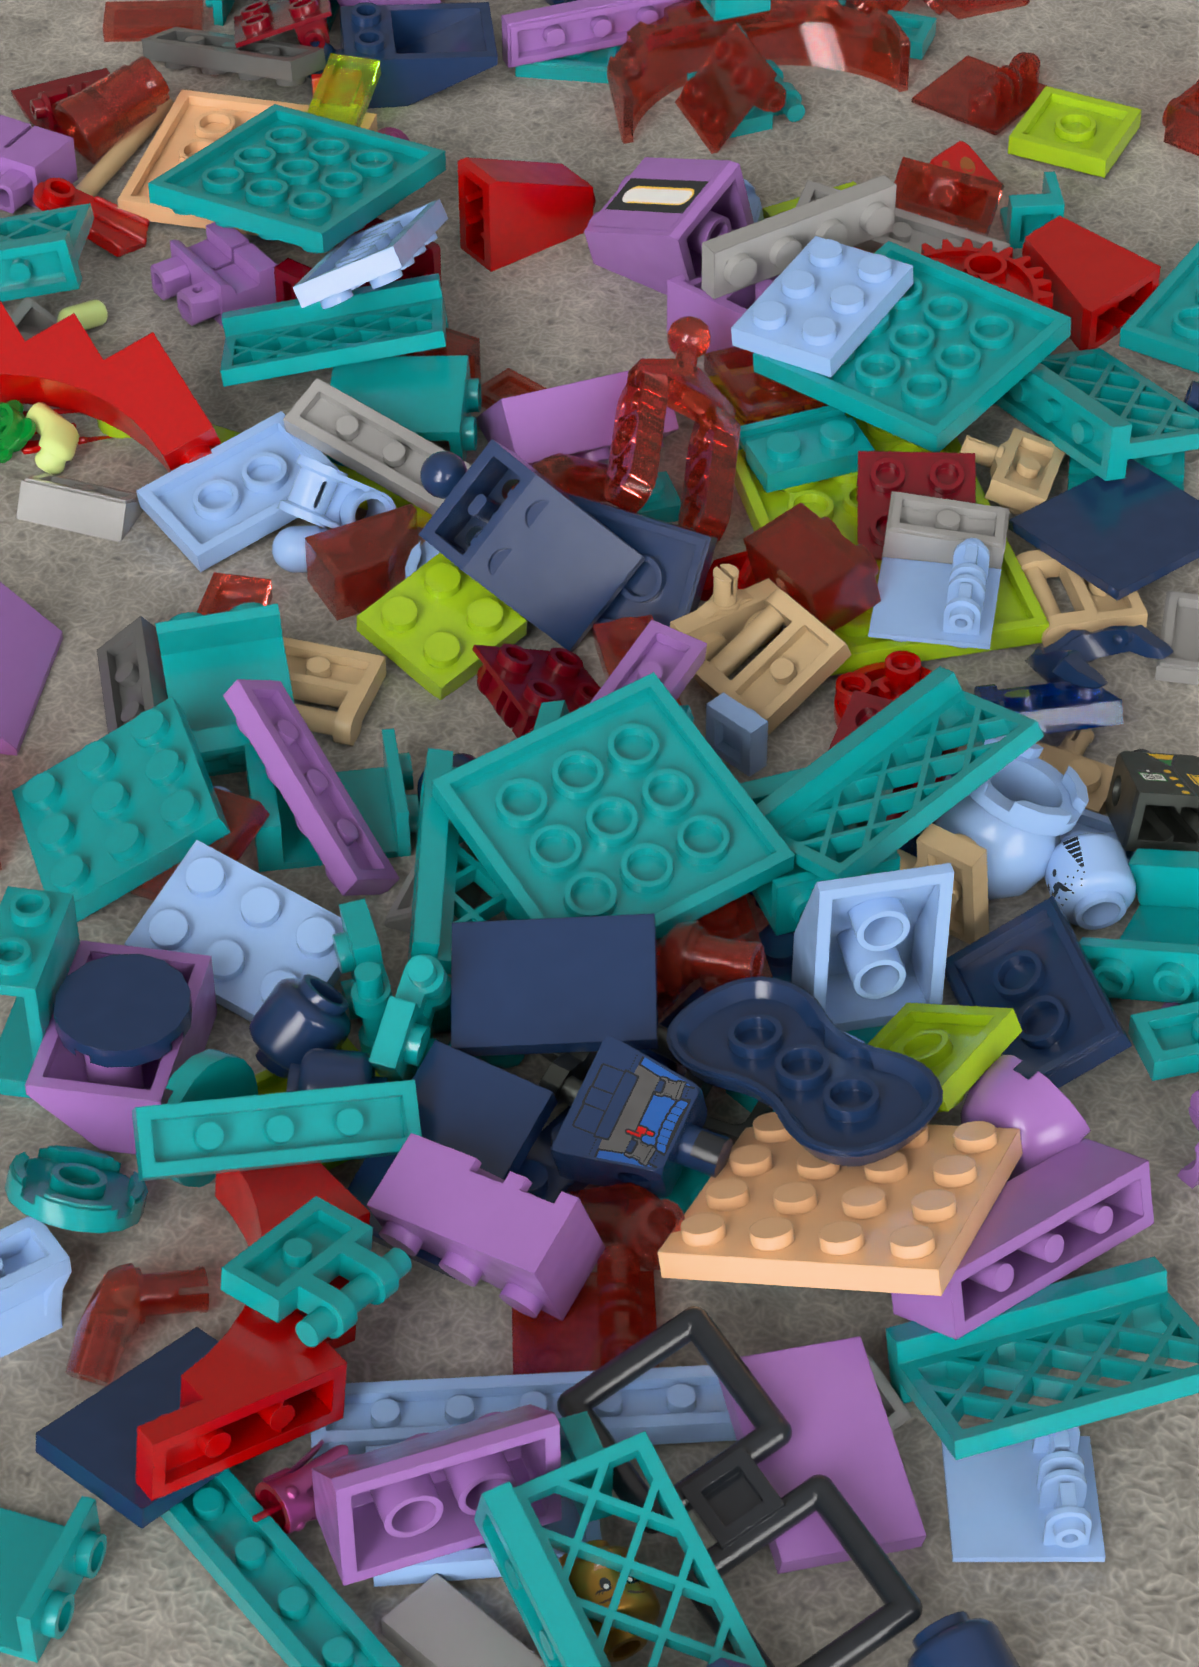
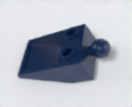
[306,2,498,109]
[418,439,646,652]

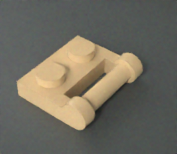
[1016,550,1148,647]
[693,588,852,735]
[283,637,386,746]

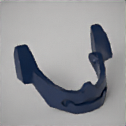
[1025,625,1174,688]

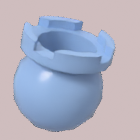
[934,735,1089,900]

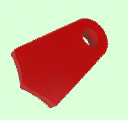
[32,177,150,257]

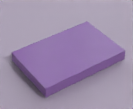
[718,1336,926,1574]

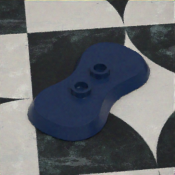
[666,977,943,1166]

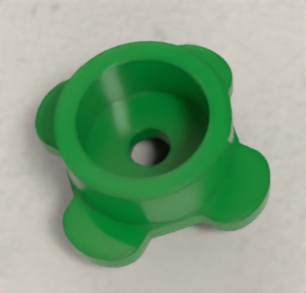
[0,400,36,463]

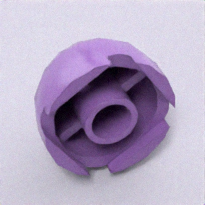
[960,1055,1091,1181]

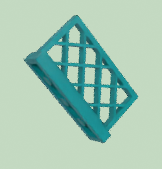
[0,203,95,302]
[220,273,449,387]
[994,348,1199,481]
[757,666,1044,881]
[407,748,521,975]
[886,1256,1199,1460]
[474,1431,767,1667]

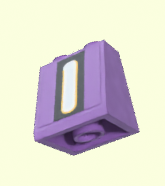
[584,157,754,295]

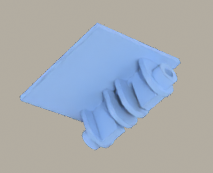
[868,538,1001,650]
[941,1426,1106,1562]

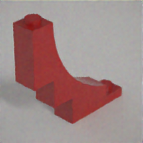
[0,301,221,472]
[136,1163,370,1501]

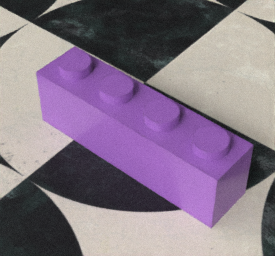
[891,1138,1154,1340]

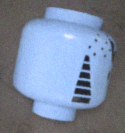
[1044,831,1136,930]

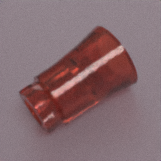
[52,56,170,164]

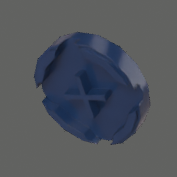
[53,954,192,1068]

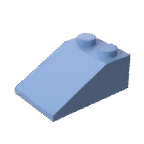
[792,863,954,1031]

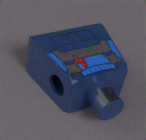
[550,1034,732,1198]

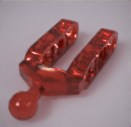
[604,316,740,544]

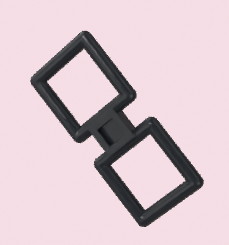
[557,1306,923,1667]

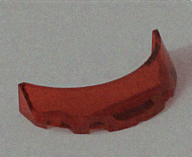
[607,0,910,144]

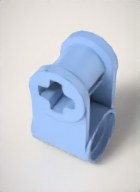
[277,454,397,543]

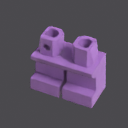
[0,114,78,214]
[150,222,277,327]

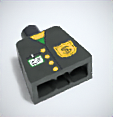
[1106,749,1199,852]

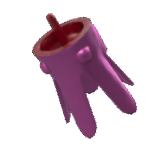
[252,1439,349,1536]

